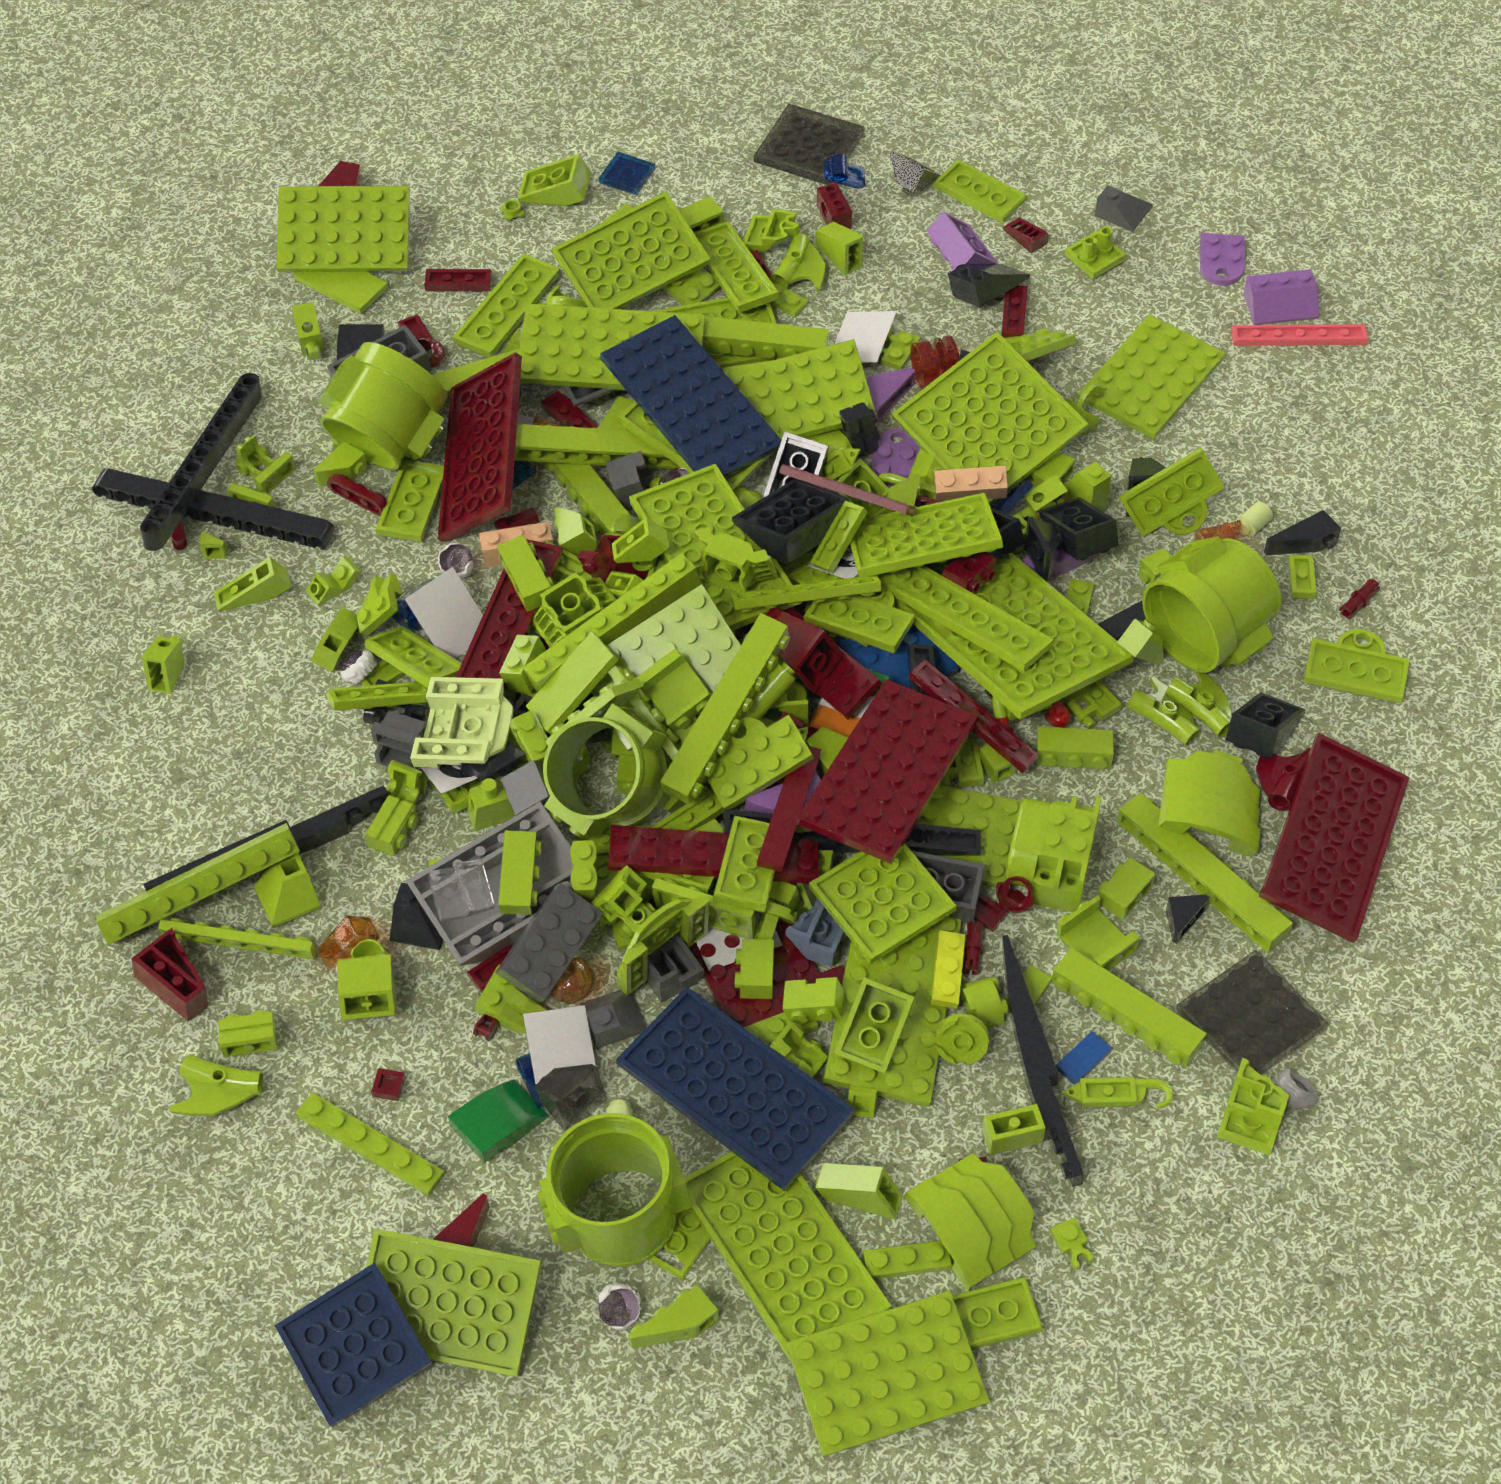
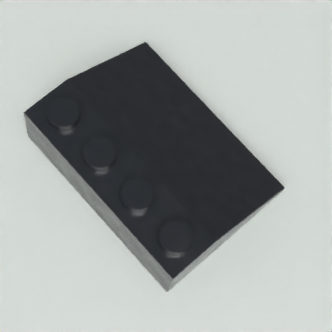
[732,478,850,564]

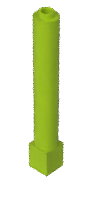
[663,662,796,814]

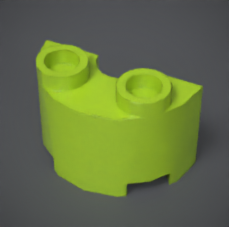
[386,760,427,810]
[960,976,1008,1028]
[769,1020,828,1078]

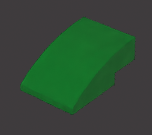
[448,1079,549,1163]

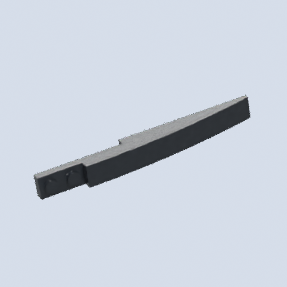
[143,785,388,891]
[723,809,981,856]
[1002,935,1084,1187]

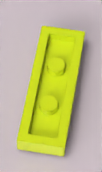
[931,930,965,1009]

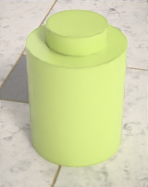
[1236,501,1273,537]

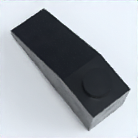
[1264,510,1341,555]

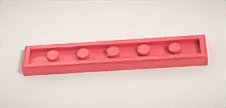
[1231,324,1368,346]

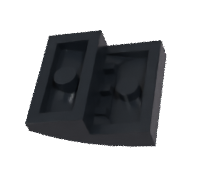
[337,324,385,360]
[457,741,526,781]

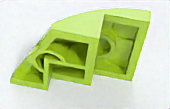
[1217,1058,1289,1155]

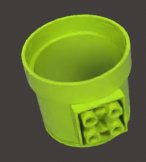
[317,342,448,470]
[1142,536,1282,673]
[543,703,672,838]
[537,1113,692,1267]

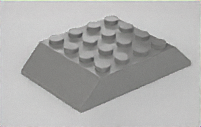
[406,802,572,966]

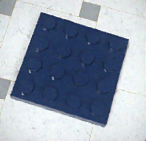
[274,1263,433,1427]

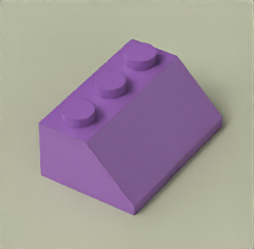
[927,211,999,270]
[1243,269,1319,325]

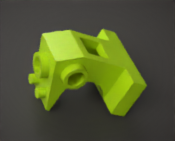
[235,435,296,494]

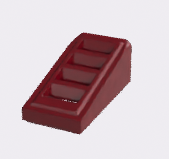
[1003,217,1049,253]

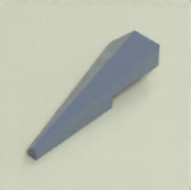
[786,900,845,967]

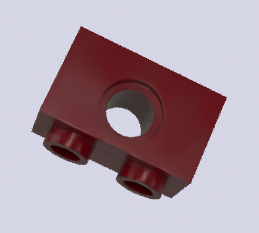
[817,183,852,229]
[943,552,996,594]

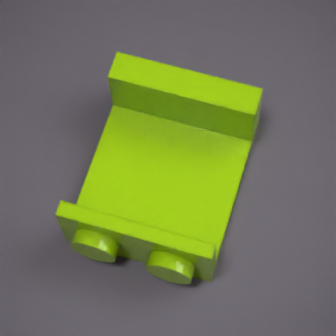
[635,648,711,731]
[1056,895,1140,971]

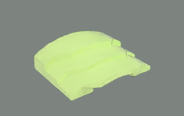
[410,677,514,768]

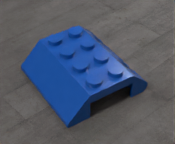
[834,624,958,689]

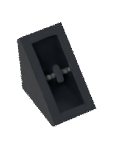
[1166,895,1210,944]

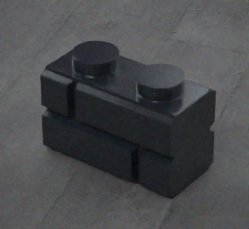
[839,402,881,459]

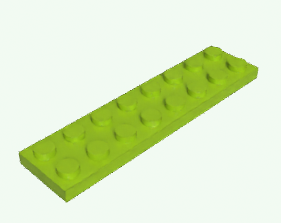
[877,565,1054,672]

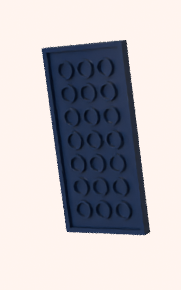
[600,315,782,479]
[616,987,855,1192]

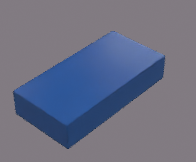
[1056,1031,1112,1085]

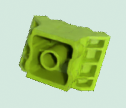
[696,527,778,593]
[532,572,617,647]

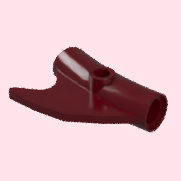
[1256,748,1311,811]

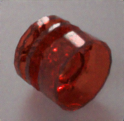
[910,335,960,389]

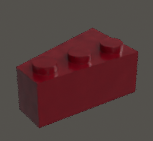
[131,928,208,1022]

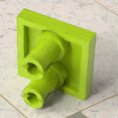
[1064,226,1127,279]

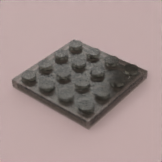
[754,103,864,185]
[1176,950,1329,1076]

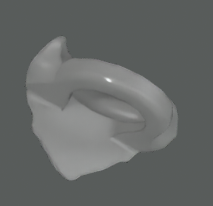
[1277,1069,1318,1110]

